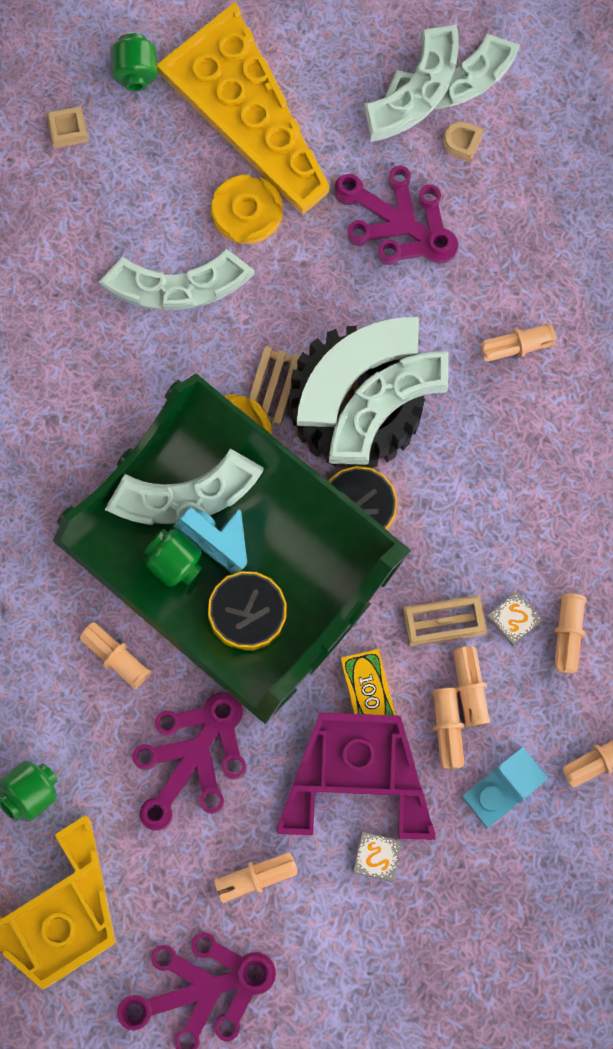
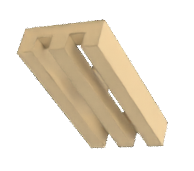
[249,346,300,427]
[402,595,487,647]

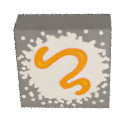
[486,591,543,647]
[353,832,402,882]

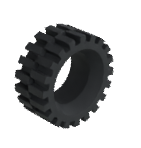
[290,325,425,469]

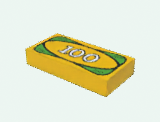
[340,649,396,715]

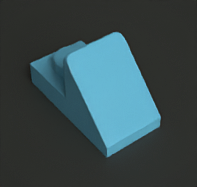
[173,507,247,574]
[461,747,549,829]

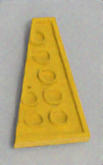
[157,1,329,215]

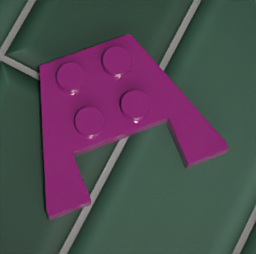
[277,712,436,840]

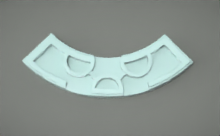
[364,24,458,142]
[386,34,520,110]
[98,248,255,310]
[297,317,419,428]
[329,351,448,464]
[105,449,264,525]

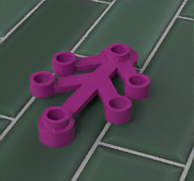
[334,165,458,265]
[132,692,247,831]
[117,932,276,1049]

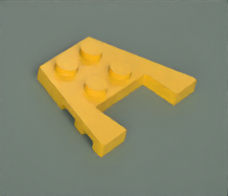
[0,815,117,990]

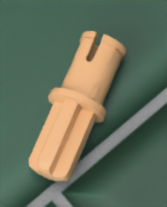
[480,323,556,362]
[554,593,586,674]
[80,622,151,690]
[453,646,491,727]
[432,688,464,770]
[562,740,613,787]
[214,853,297,904]

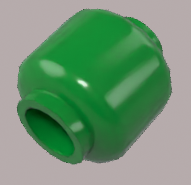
[110,33,158,91]
[143,529,202,587]
[0,761,58,822]

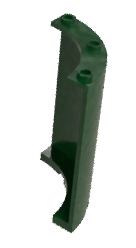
[53,373,411,724]

